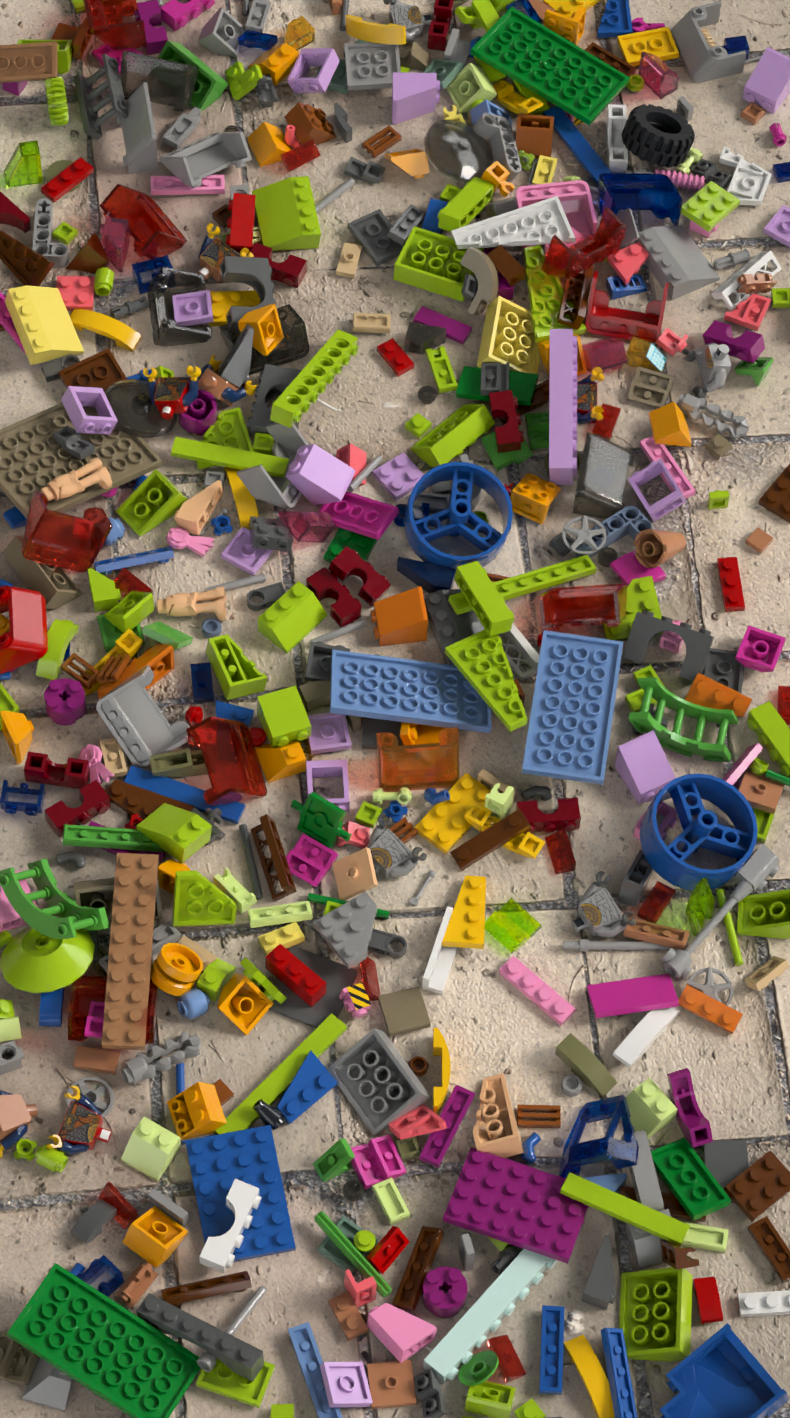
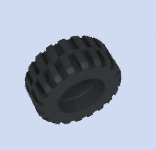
[621,104,695,168]

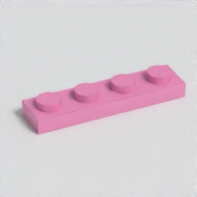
[151,175,225,195]
[639,436,696,499]
[499,956,576,1026]

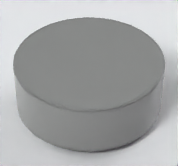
[561,1074,583,1097]

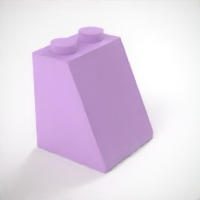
[742,47,790,114]
[392,72,440,124]
[286,444,356,506]
[615,731,676,804]

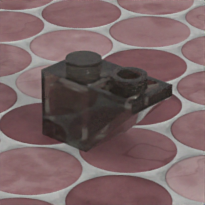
[404,322,447,354]

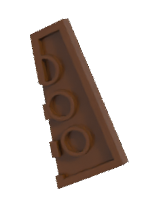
[105,779,194,819]

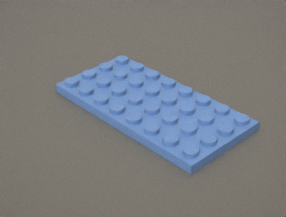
[522,630,623,785]
[330,650,492,733]

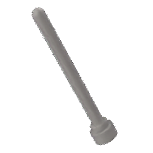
[196,1286,266,1372]

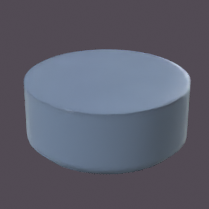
[202,618,222,638]

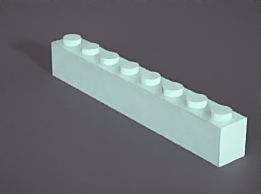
[423,1249,558,1384]

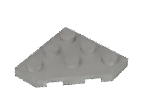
[313,891,377,969]

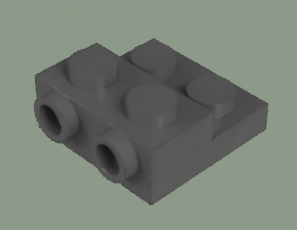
[249,516,293,552]
[304,641,350,682]

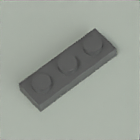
[387,204,426,245]

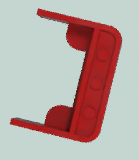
[585,271,669,343]
[0,585,48,675]

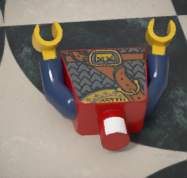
[143,365,201,420]
[577,367,604,425]
[46,1086,112,1155]

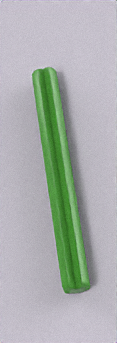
[314,1211,392,1298]

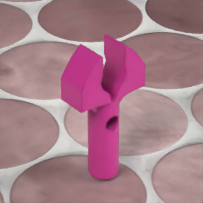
[631,18,665,33]

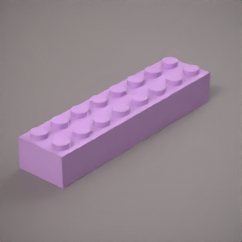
[549,329,577,485]

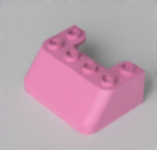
[515,180,597,249]

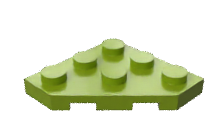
[196,407,254,470]
[602,576,663,641]
[172,870,237,927]

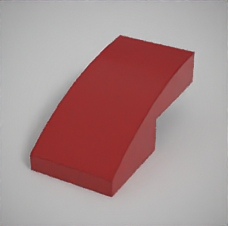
[693,1276,723,1324]

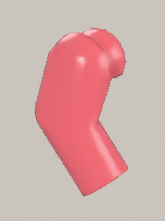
[284,125,303,149]

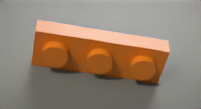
[679,985,743,1034]

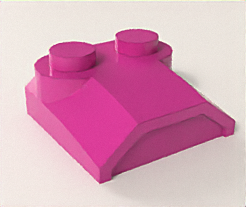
[735,625,786,673]

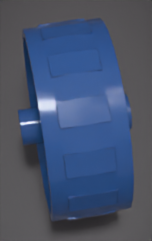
[404,462,513,569]
[640,774,758,891]

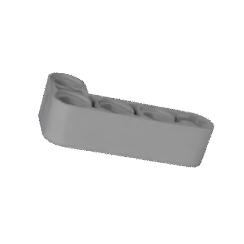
[473,113,522,183]
[32,198,69,268]
[620,1130,664,1211]

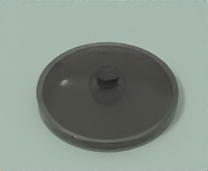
[424,120,493,183]
[105,379,179,438]

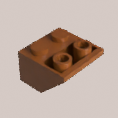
[285,102,337,147]
[515,114,554,158]

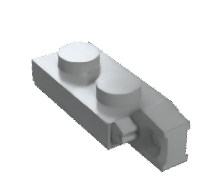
[245,0,271,34]
[162,107,201,149]

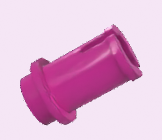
[769,123,787,146]

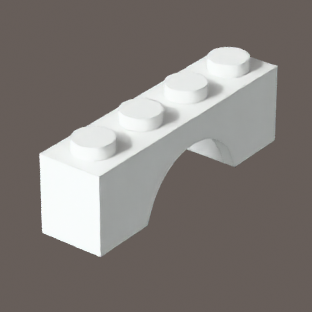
[606,104,628,176]
[199,1179,262,1273]

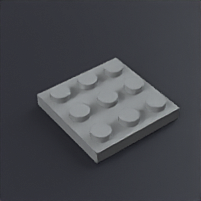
[344,42,401,91]

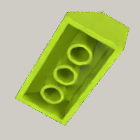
[410,404,495,467]

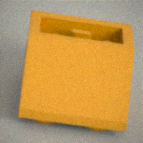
[167,1082,227,1141]

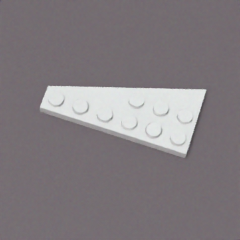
[451,196,576,249]

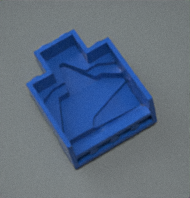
[659,1323,789,1418]

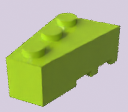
[206,634,268,700]

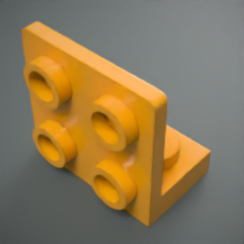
[544,6,586,45]
[510,473,561,524]
[400,722,448,752]

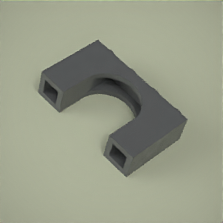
[220,256,276,332]
[247,364,302,441]
[622,609,714,681]

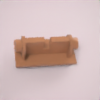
[737,273,778,294]
[114,1262,159,1309]

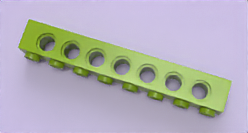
[270,329,359,428]

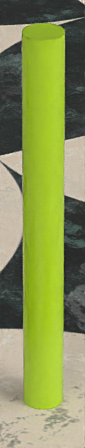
[716,889,744,966]

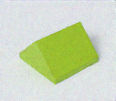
[104,591,154,633]
[465,1381,516,1418]

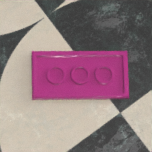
[315,491,400,540]
[587,973,679,1018]

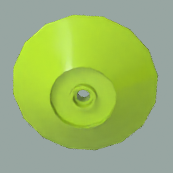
[0,926,95,993]

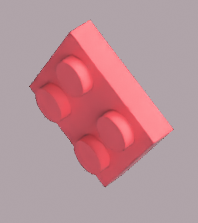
[56,276,95,311]

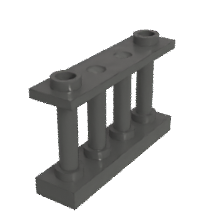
[74,54,129,140]

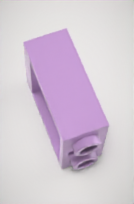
[287,48,340,93]
[61,386,118,435]
[628,459,687,522]
[306,759,350,812]

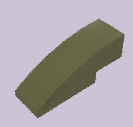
[149,748,216,777]
[555,1033,617,1098]

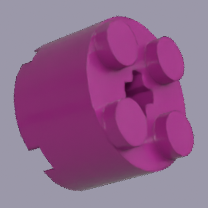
[179,389,217,436]
[44,678,86,726]
[422,1266,468,1318]

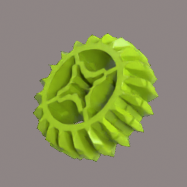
[45,76,69,126]

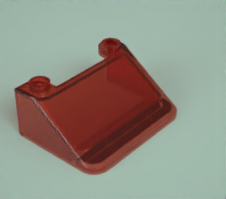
[21,492,113,572]
[186,716,267,805]

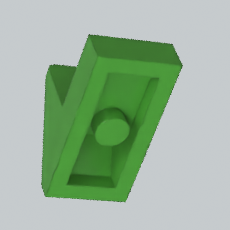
[734,357,774,386]
[313,1139,355,1182]

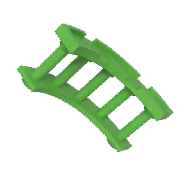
[628,677,738,762]
[0,858,110,939]

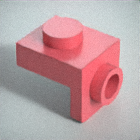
[655,328,689,357]
[337,821,370,849]

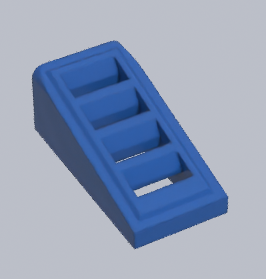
[606,274,647,300]

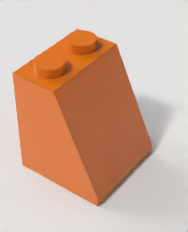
[370,586,428,646]

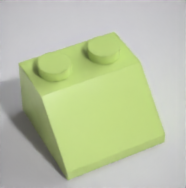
[446,63,497,114]
[615,1078,677,1139]
[121,1116,181,1182]

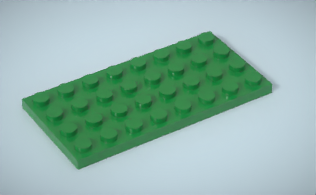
[470,7,630,125]
[7,1263,200,1418]

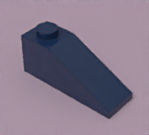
[397,557,456,593]

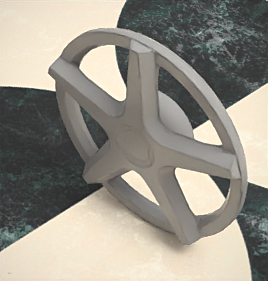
[562,515,606,554]
[686,967,733,1006]
[66,1077,114,1118]

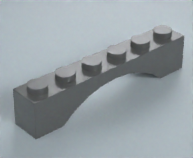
[137,1293,264,1382]

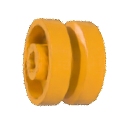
[150,943,203,996]

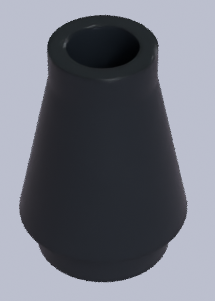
[253,1099,284,1130]

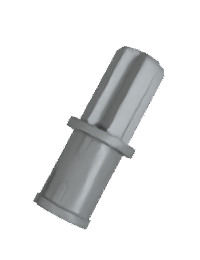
[713,249,750,270]

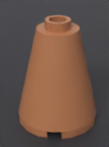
[634,529,686,568]

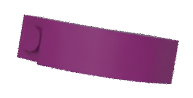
[667,1068,713,1148]

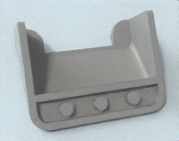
[116,82,158,174]
[159,131,252,188]
[96,665,193,767]

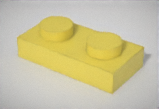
[532,155,558,185]
[258,922,305,956]

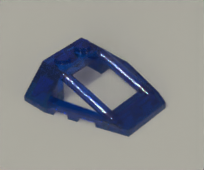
[559,1095,639,1179]

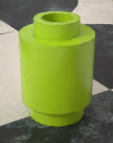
[94,267,114,296]
[34,1144,69,1173]

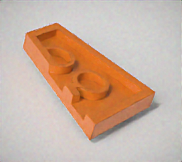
[684,672,752,717]

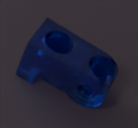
[393,503,430,527]

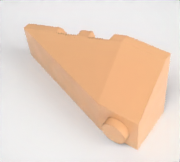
[473,1073,524,1158]

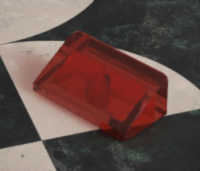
[114,568,153,597]
[545,829,576,875]
[359,957,380,1001]
[98,1182,138,1230]
[487,1335,526,1383]

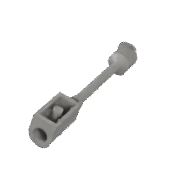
[661,844,780,979]

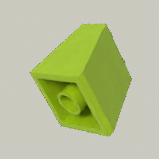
[257,685,312,747]

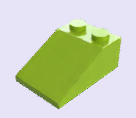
[116,469,188,537]
[136,803,212,864]
[737,889,790,939]

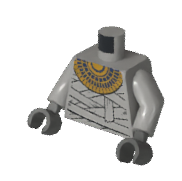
[383,0,432,43]
[682,343,731,398]
[367,813,427,879]
[572,871,636,937]

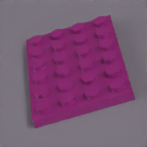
[443,1147,589,1264]

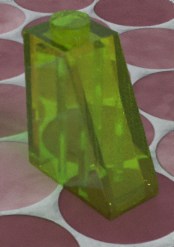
[4,140,43,188]

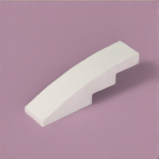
[612,1006,681,1068]

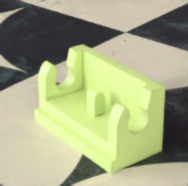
[484,783,514,820]
[214,868,257,914]

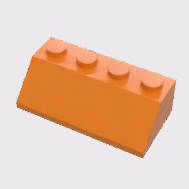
[97,643,175,700]

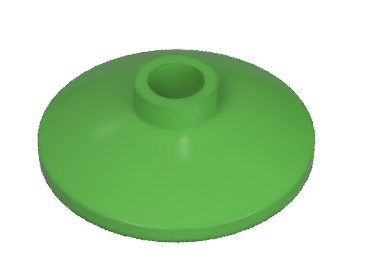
[458,1351,499,1386]

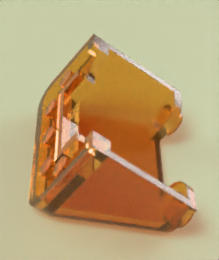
[375,727,460,792]

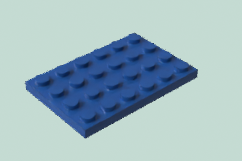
[185,1125,296,1262]

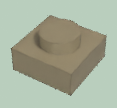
[705,433,733,459]

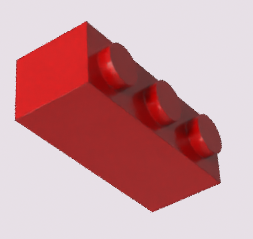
[226,193,256,254]
[265,944,326,1007]

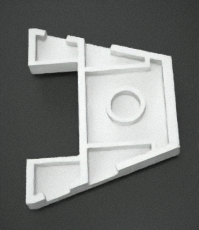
[719,146,772,206]

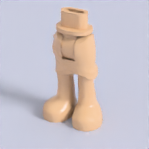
[41,457,112,501]
[157,586,226,621]

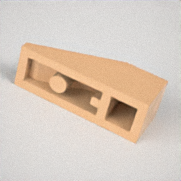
[174,480,224,536]

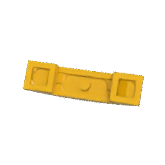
[345,15,406,45]
[493,80,543,114]
[70,309,142,351]
[224,467,259,530]
[75,629,143,697]
[464,801,545,859]
[433,1028,451,1115]
[563,1335,615,1418]

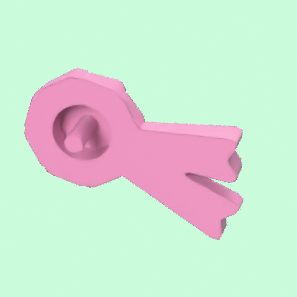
[166,526,214,557]
[78,744,114,784]

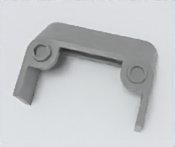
[671,1,746,83]
[236,423,309,509]

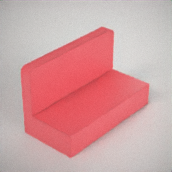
[336,443,367,486]
[344,1269,377,1308]

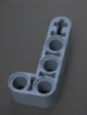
[575,506,652,558]

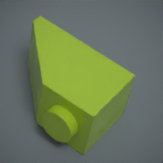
[87,568,121,612]
[197,958,236,1002]

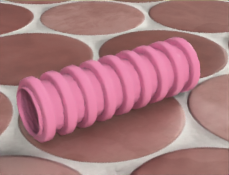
[653,167,705,191]

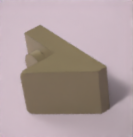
[399,42,430,70]

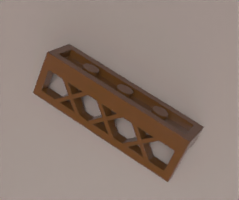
[557,265,594,330]
[251,814,297,901]

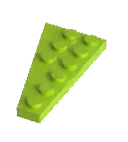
[522,245,586,342]
[445,629,527,732]

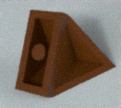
[65,233,110,273]

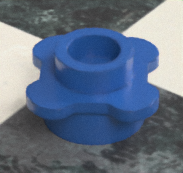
[211,515,233,535]
[383,800,408,823]

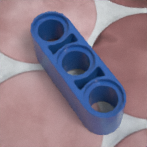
[422,198,448,234]
[39,987,65,1027]

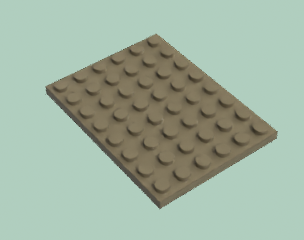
[0,387,163,525]

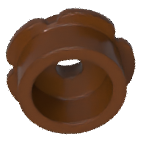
[408,1056,429,1077]

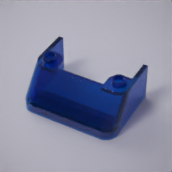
[598,173,683,226]

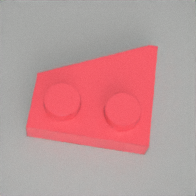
[607,242,649,284]
[724,293,771,331]
[388,1104,447,1140]

